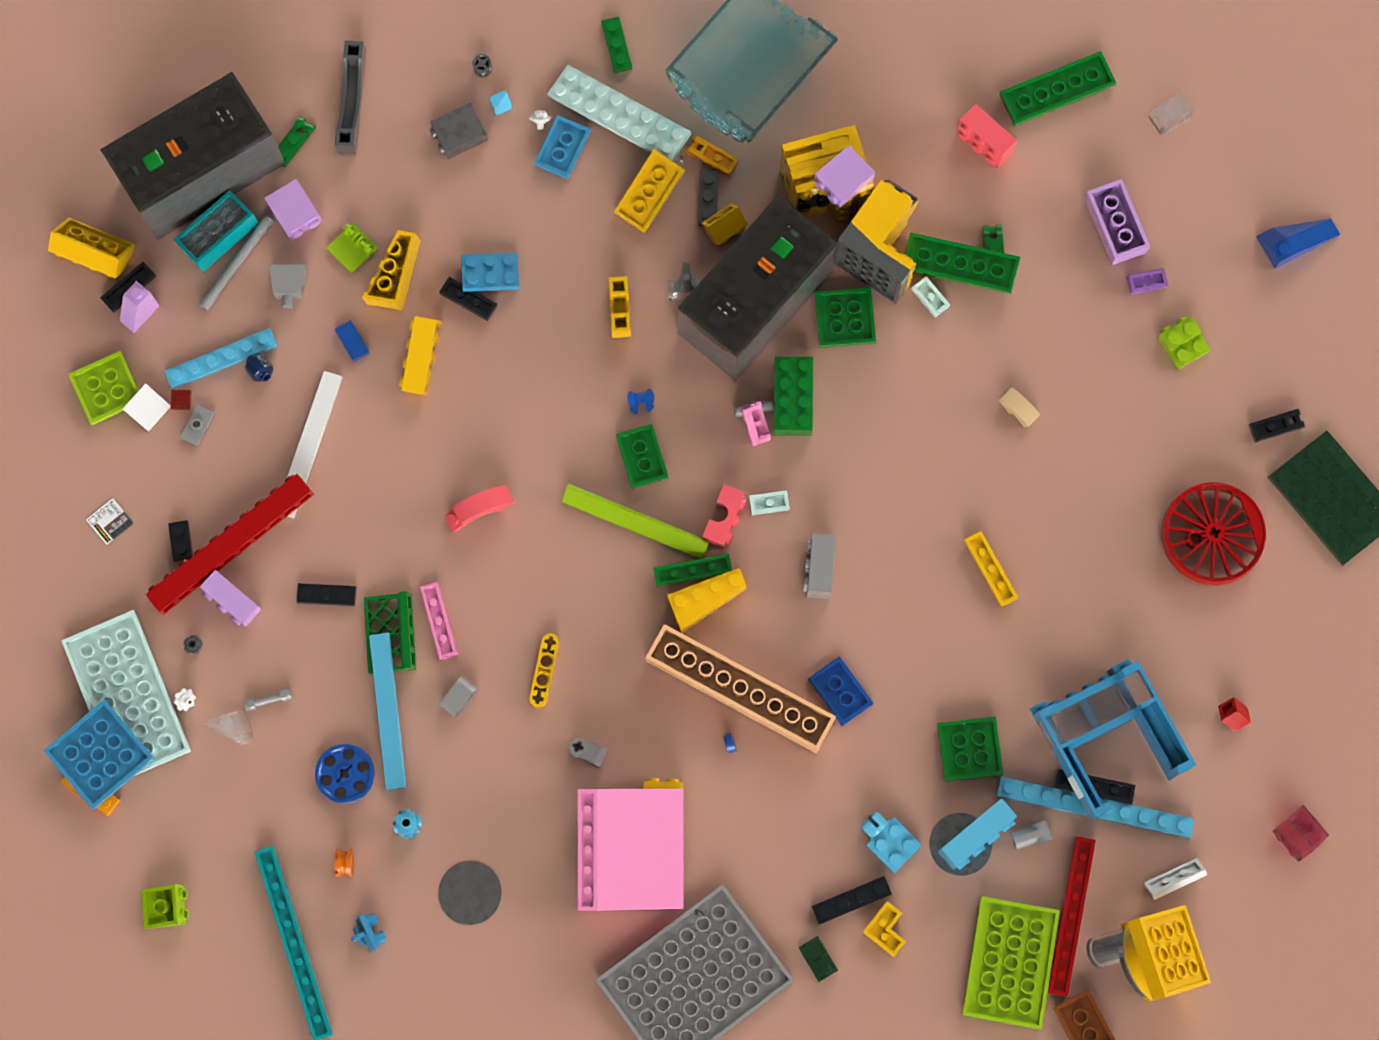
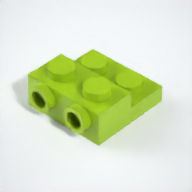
[1157,316,1211,370]
[141,884,189,929]

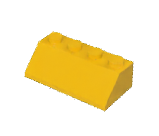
[48,217,136,278]

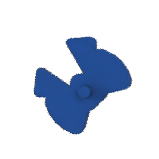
[627,389,654,414]

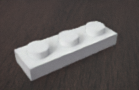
[1144,858,1207,900]

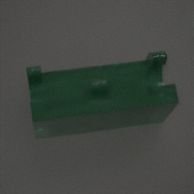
[799,936,838,982]

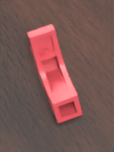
[444,485,514,532]

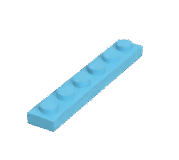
[164,328,278,390]

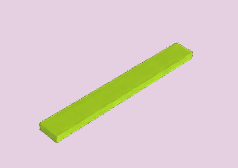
[562,483,710,559]

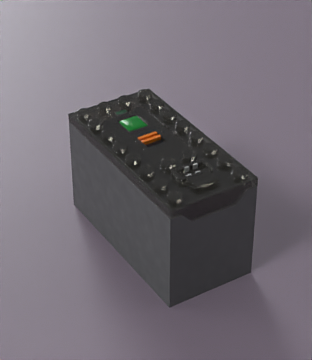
[100,72,285,240]
[677,195,837,381]

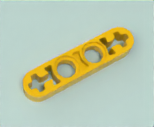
[529,633,559,708]

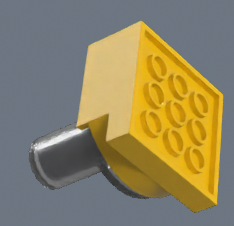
[1086,905,1211,1003]

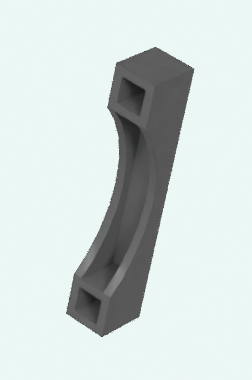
[335,41,366,154]

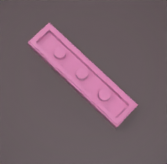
[419,581,458,661]

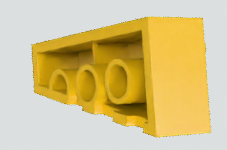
[362,230,421,311]
[399,316,442,395]
[667,568,746,634]

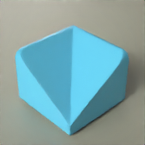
[489,90,512,116]

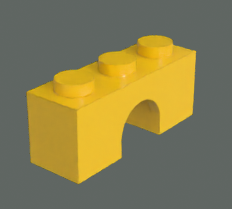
[609,276,631,338]

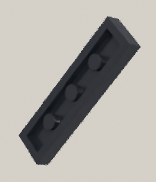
[1054,769,1136,805]
[811,876,892,925]

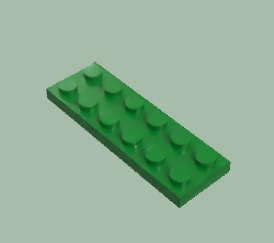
[999,51,1116,126]
[905,232,1021,294]

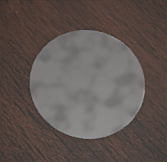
[929,813,992,876]
[439,861,502,925]

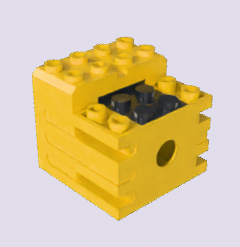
[780,125,874,223]

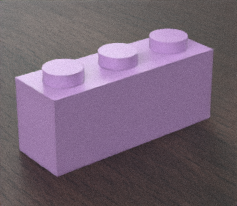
[200,570,261,627]

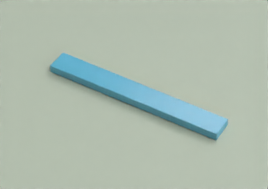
[369,633,407,790]

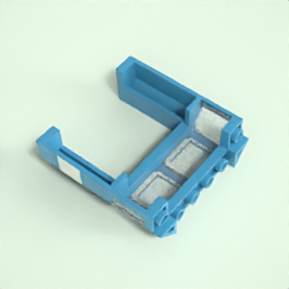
[1030,659,1196,820]

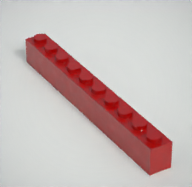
[145,474,315,615]

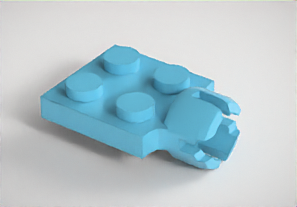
[861,812,922,873]

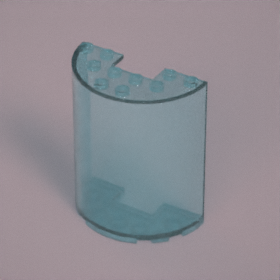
[666,0,838,143]

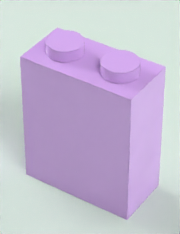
[814,145,875,207]
[264,179,322,240]

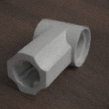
[1011,820,1053,850]

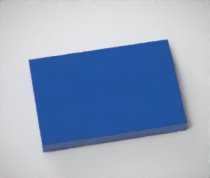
[808,656,874,726]

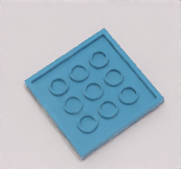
[43,699,155,810]

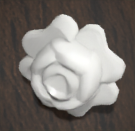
[529,110,552,130]
[173,688,196,711]

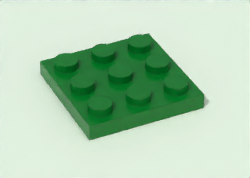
[814,287,876,348]
[937,717,1004,782]

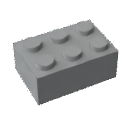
[803,534,836,600]

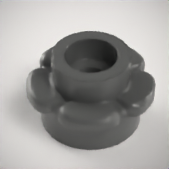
[183,635,203,654]

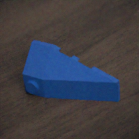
[1256,219,1340,269]

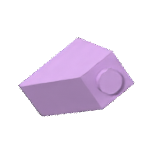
[120,281,159,333]

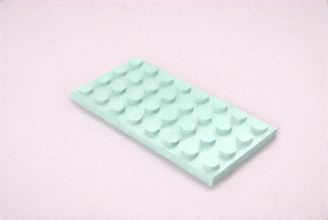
[61,610,191,776]

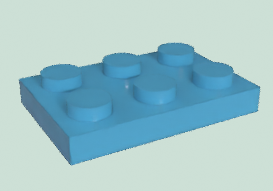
[534,115,591,180]
[461,253,519,292]

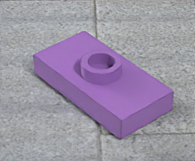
[1126,268,1169,295]

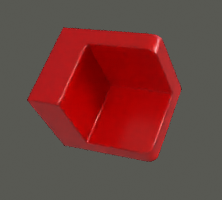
[1218,697,1251,731]

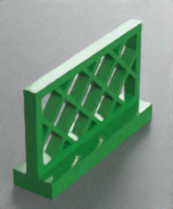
[364,591,417,674]

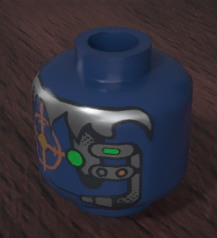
[245,354,274,382]

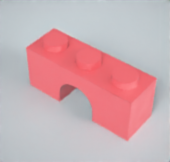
[702,485,747,549]

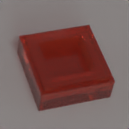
[170,390,192,410]

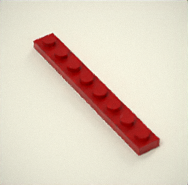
[1048,836,1096,997]

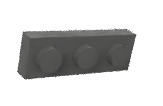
[698,170,718,226]

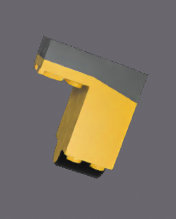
[834,179,918,304]

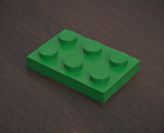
[616,424,669,489]

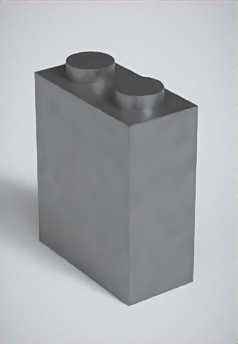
[429,103,488,159]

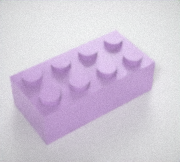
[1084,179,1150,265]

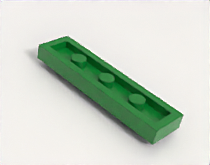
[653,554,732,587]

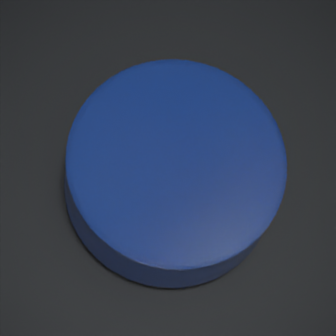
[723,733,737,753]

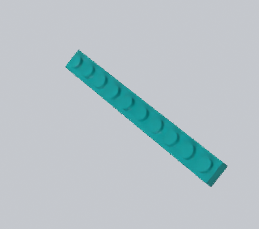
[254,845,334,1040]

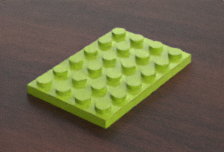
[962,896,1060,1030]

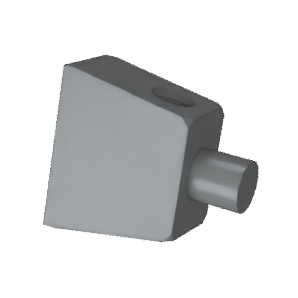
[269,264,308,309]

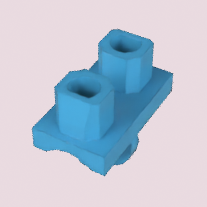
[351,914,387,952]

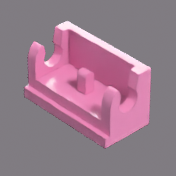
[740,400,771,446]

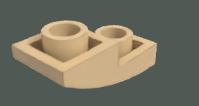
[998,387,1040,428]

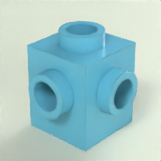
[393,809,422,839]

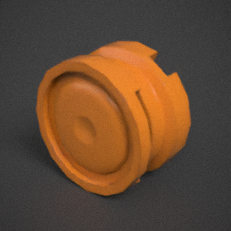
[334,849,354,877]

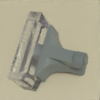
[668,262,705,300]

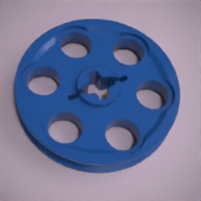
[315,744,375,803]

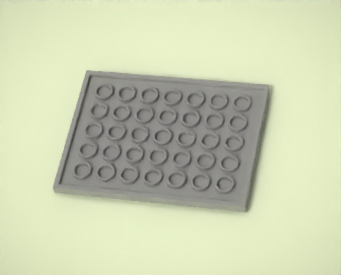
[596,884,794,1040]

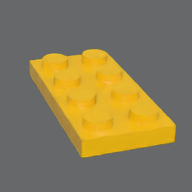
[614,149,686,233]

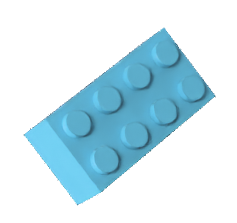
[938,798,1017,870]

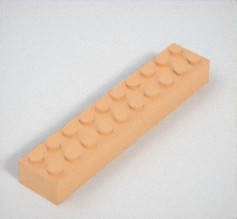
[645,624,836,754]

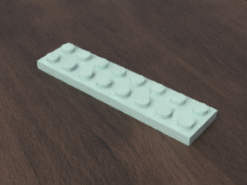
[547,65,691,161]

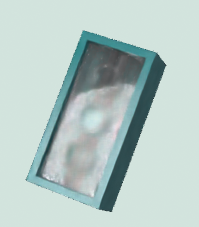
[173,190,259,272]

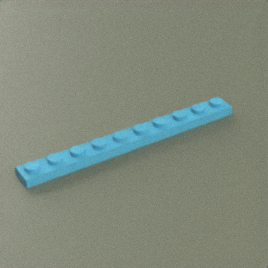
[997,777,1194,839]

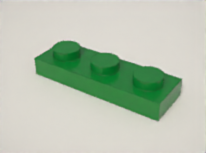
[601,16,632,73]

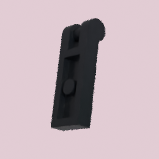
[1248,409,1306,443]

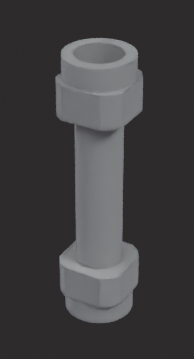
[244,688,292,711]

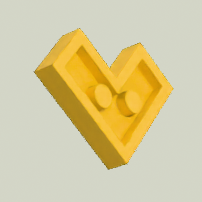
[862,901,906,958]

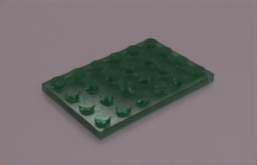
[1267,431,1379,566]

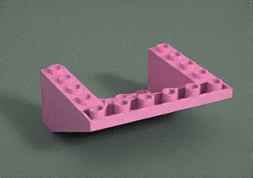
[578,789,684,911]

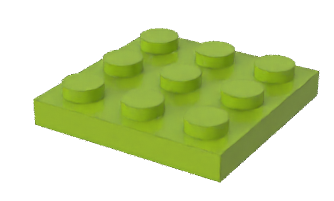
[68,351,139,425]

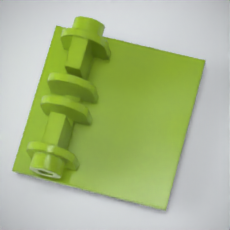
[326,223,379,274]

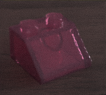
[1272,805,1329,862]

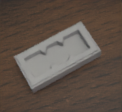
[180,404,215,447]

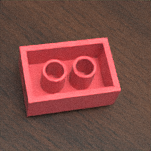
[957,104,1017,168]

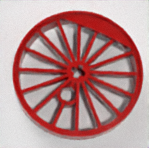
[1161,482,1266,586]

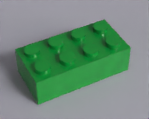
[774,356,813,436]

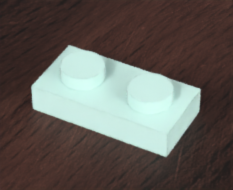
[911,276,950,318]
[749,490,790,516]

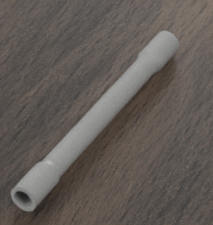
[198,215,274,311]

